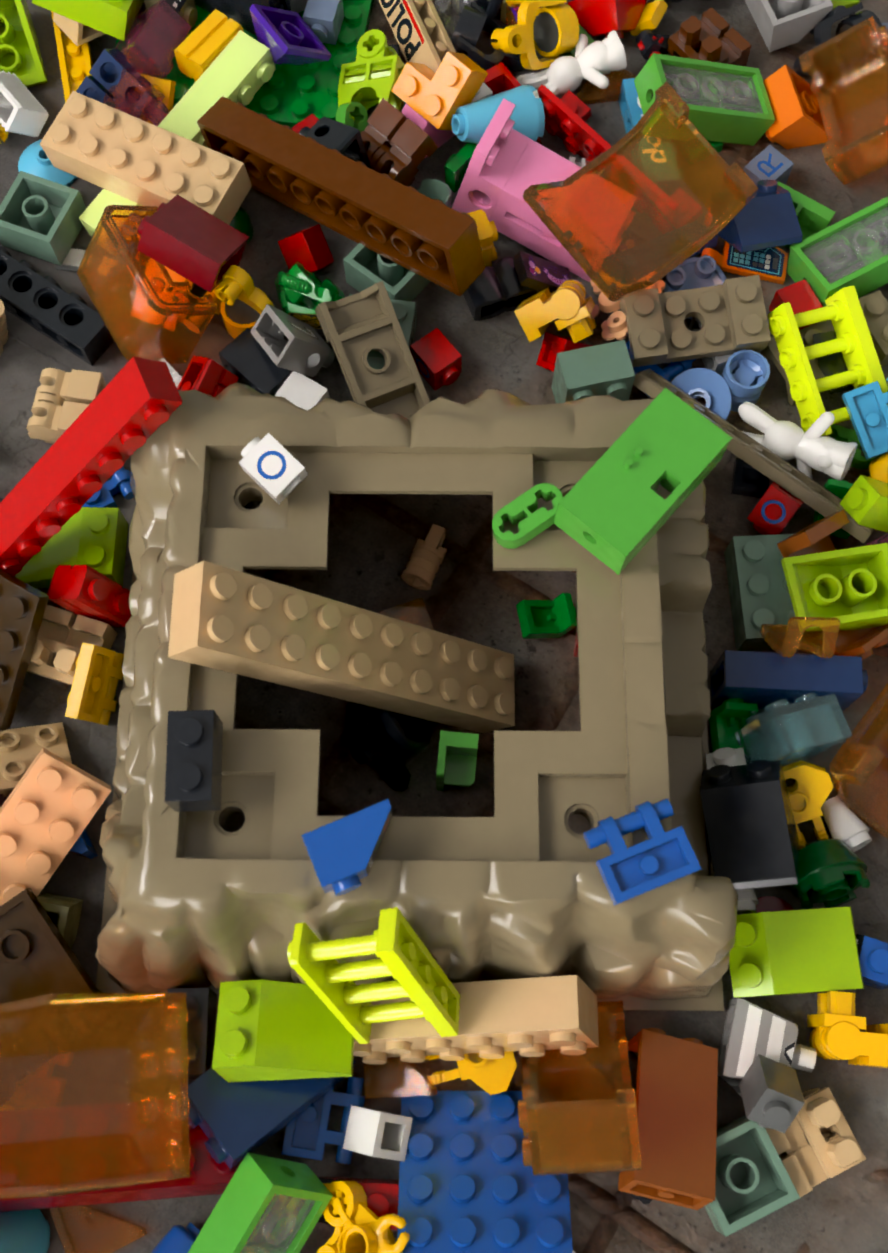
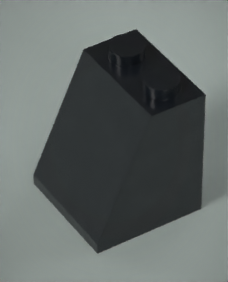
[700,760,799,890]

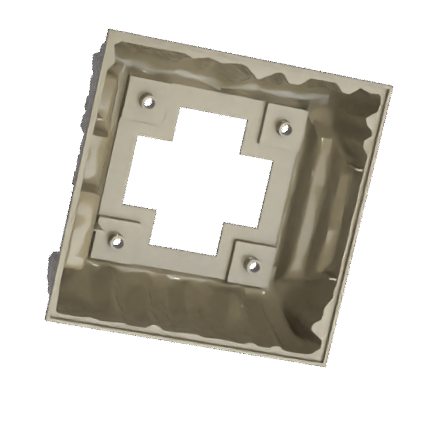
[95,383,738,1011]

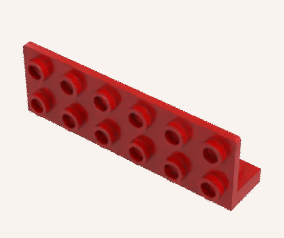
[537,84,702,235]

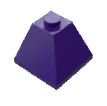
[250,3,332,65]

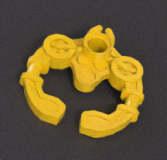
[316,1181,410,1253]

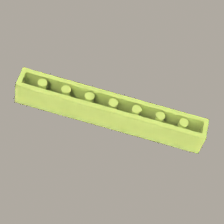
[79,30,276,254]

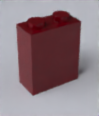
[137,195,249,293]

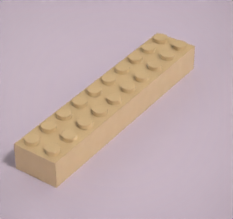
[168,561,515,733]

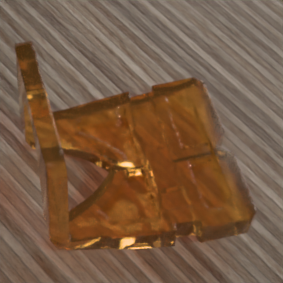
[760,617,841,658]

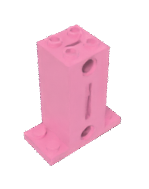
[452,98,636,282]

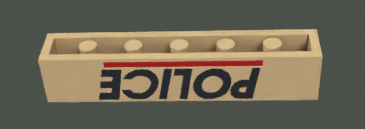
[378,0,456,73]

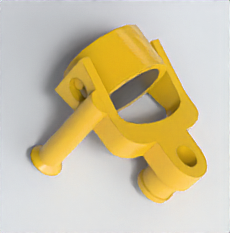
[491,0,580,70]
[182,265,274,339]

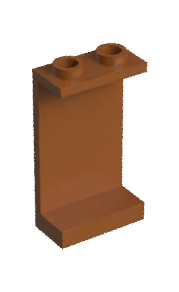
[777,509,888,660]
[618,1028,718,1210]

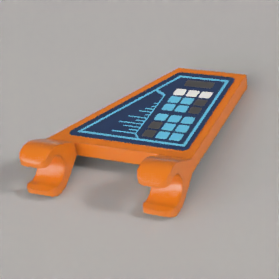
[701,205,789,285]

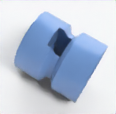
[721,350,770,412]

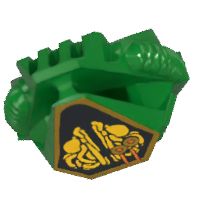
[274,262,345,329]

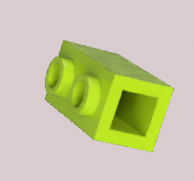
[839,475,888,533]

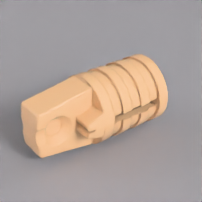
[401,524,447,590]

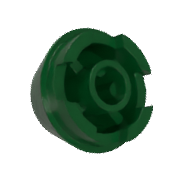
[792,839,870,909]

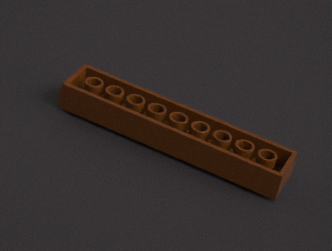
[197,96,485,297]

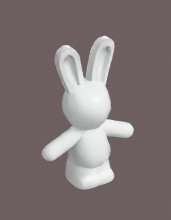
[516,30,627,98]
[738,402,858,481]

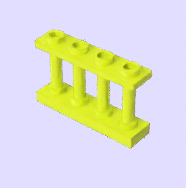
[768,285,888,436]
[287,908,460,1044]

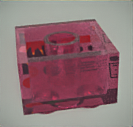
[115,0,192,78]

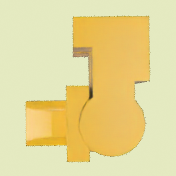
[514,279,597,343]
[807,991,888,1068]

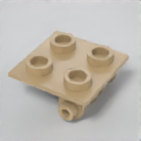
[0,722,72,797]

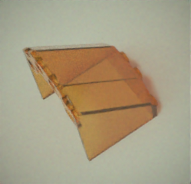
[0,993,191,1198]

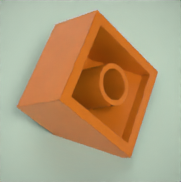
[763,64,834,150]

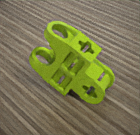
[338,29,405,121]

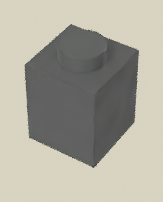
[739,1054,805,1133]

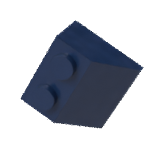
[711,180,803,253]

